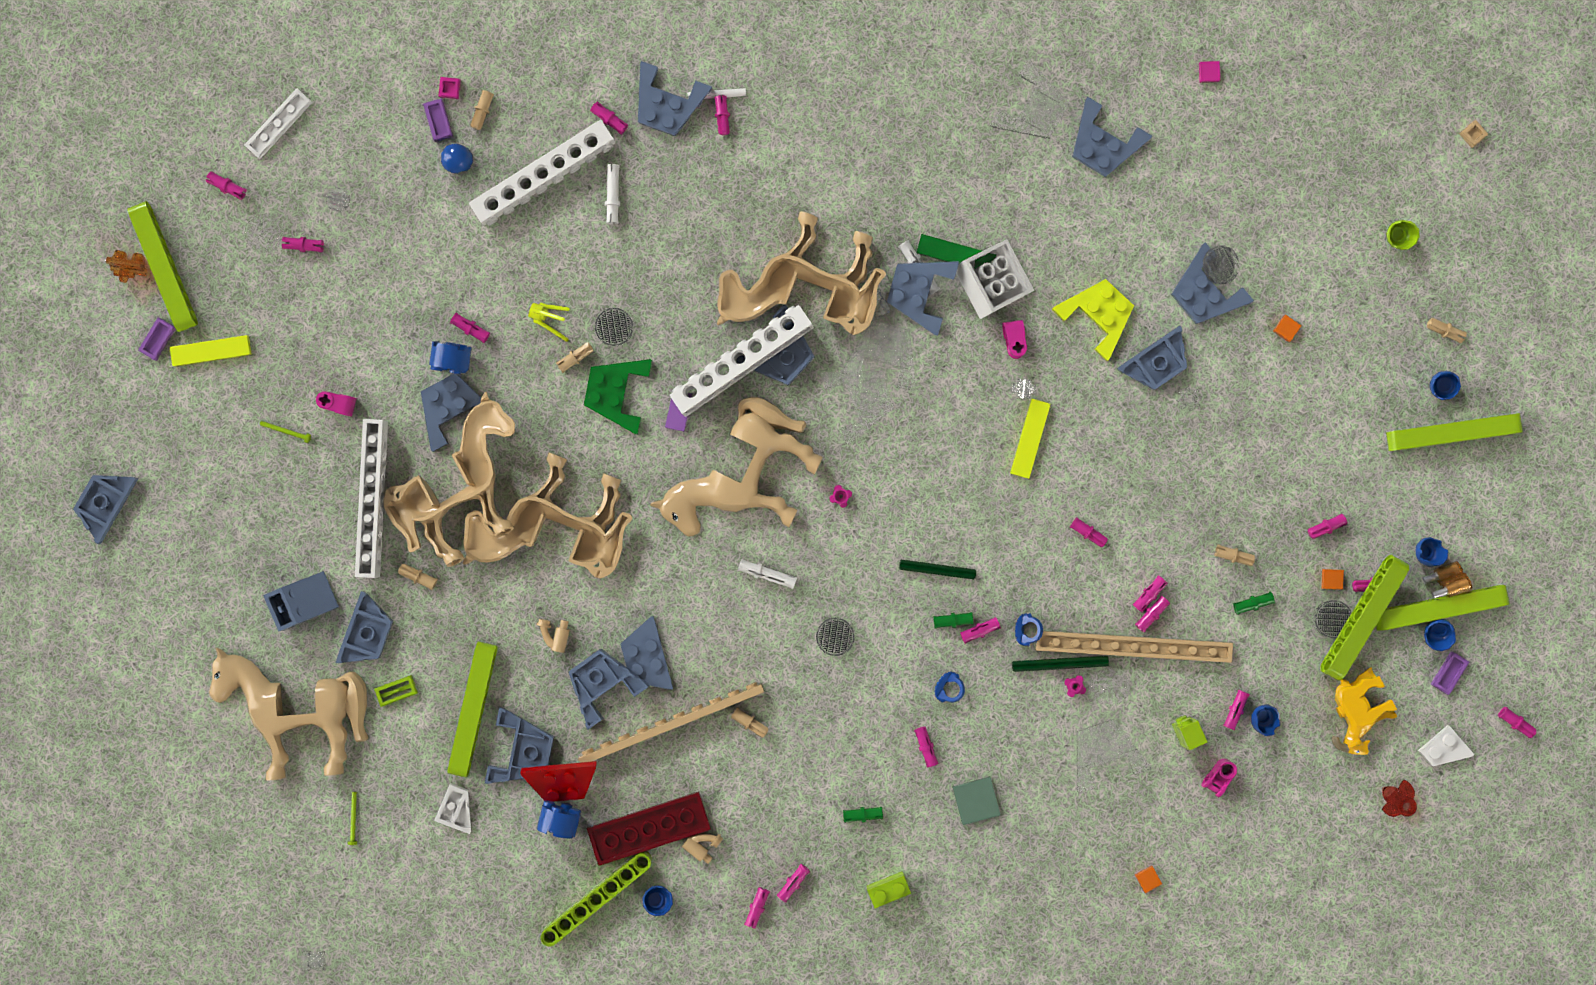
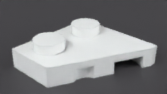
[1418,725,1474,766]
[434,783,471,834]

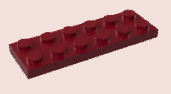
[587,791,711,866]

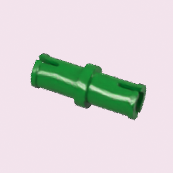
[1233,592,1275,615]
[933,612,974,629]
[843,807,883,823]

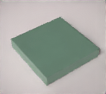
[952,776,1001,825]

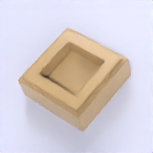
[1459,120,1488,148]

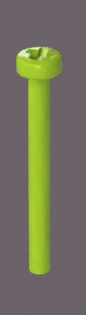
[260,421,311,443]
[347,792,358,845]

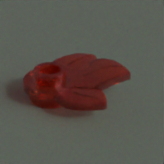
[1382,780,1417,817]

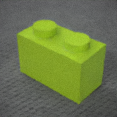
[1172,715,1208,750]
[866,871,911,909]

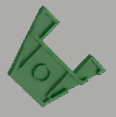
[584,359,653,435]

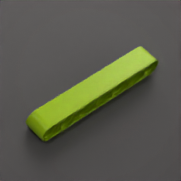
[127,201,198,332]
[1386,413,1523,451]
[1320,555,1409,681]
[1376,585,1510,631]
[447,641,498,778]
[541,851,652,947]

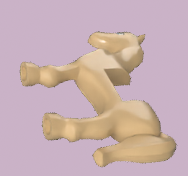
[717,211,886,335]
[384,392,516,567]
[650,397,823,537]
[463,452,632,579]
[209,648,368,780]

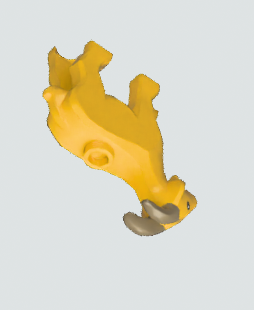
[1332,667,1398,755]

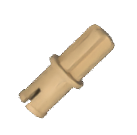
[470,90,494,130]
[1427,318,1467,344]
[556,342,594,373]
[1214,544,1255,566]
[398,564,438,590]
[731,707,769,738]

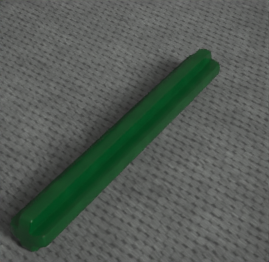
[1012,656,1109,672]

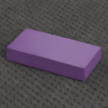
[423,98,454,142]
[138,317,176,361]
[665,392,693,432]
[1431,651,1469,695]

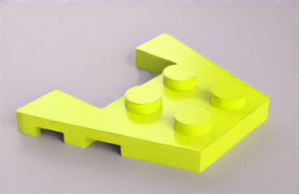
[1051,279,1134,361]

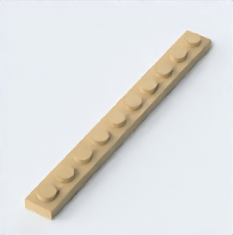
[1035,630,1233,663]
[578,682,765,763]

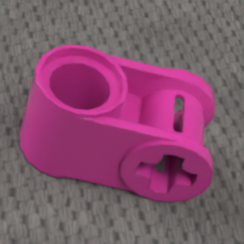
[1002,320,1027,359]
[316,391,357,417]
[1201,758,1237,798]

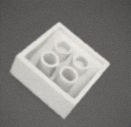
[956,239,1034,319]

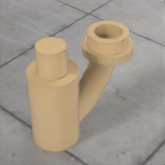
[536,619,570,653]
[682,834,723,864]

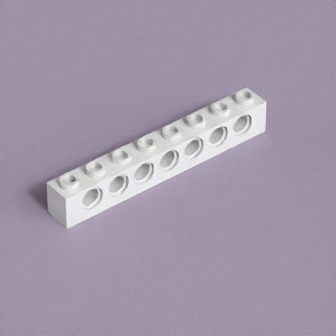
[469,119,615,226]
[670,305,814,417]
[355,419,388,578]

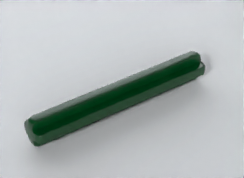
[899,560,976,580]

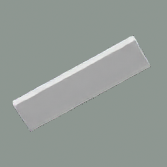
[244,88,313,159]

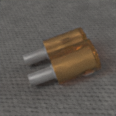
[1422,561,1472,599]

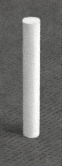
[688,88,746,99]

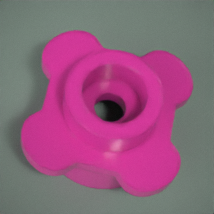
[829,485,852,508]
[1064,675,1086,697]

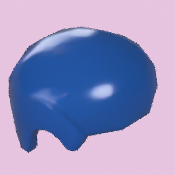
[441,144,473,174]
[1430,370,1461,400]
[1415,537,1449,567]
[1424,619,1456,651]
[1251,704,1280,736]
[642,885,673,916]

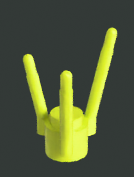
[528,302,570,342]

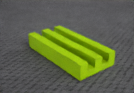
[374,675,419,707]

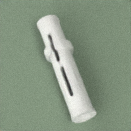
[605,164,621,225]
[898,240,940,296]
[737,559,797,589]

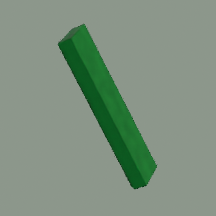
[916,234,996,269]

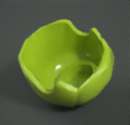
[1386,220,1420,250]

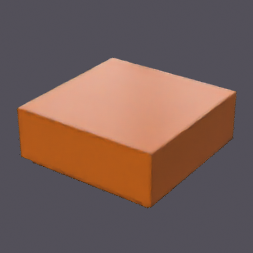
[1273,315,1302,342]
[1321,569,1344,590]
[1135,865,1162,893]

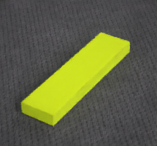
[170,335,252,367]
[1010,399,1051,479]

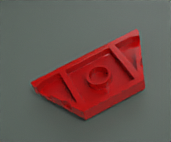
[520,761,597,802]

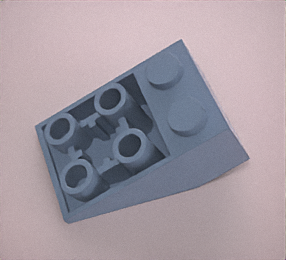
[263,571,339,632]

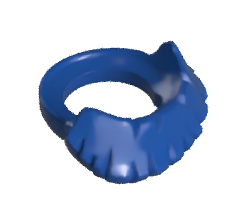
[1015,613,1043,646]
[934,671,965,703]

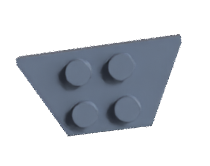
[1117,326,1187,390]
[73,475,138,544]
[335,591,393,663]
[620,616,673,690]

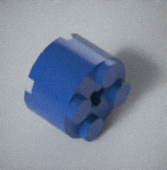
[429,341,472,374]
[537,800,581,839]

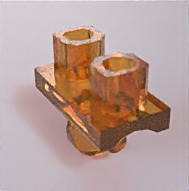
[105,250,147,283]

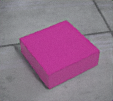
[1199,61,1220,83]
[438,77,461,99]

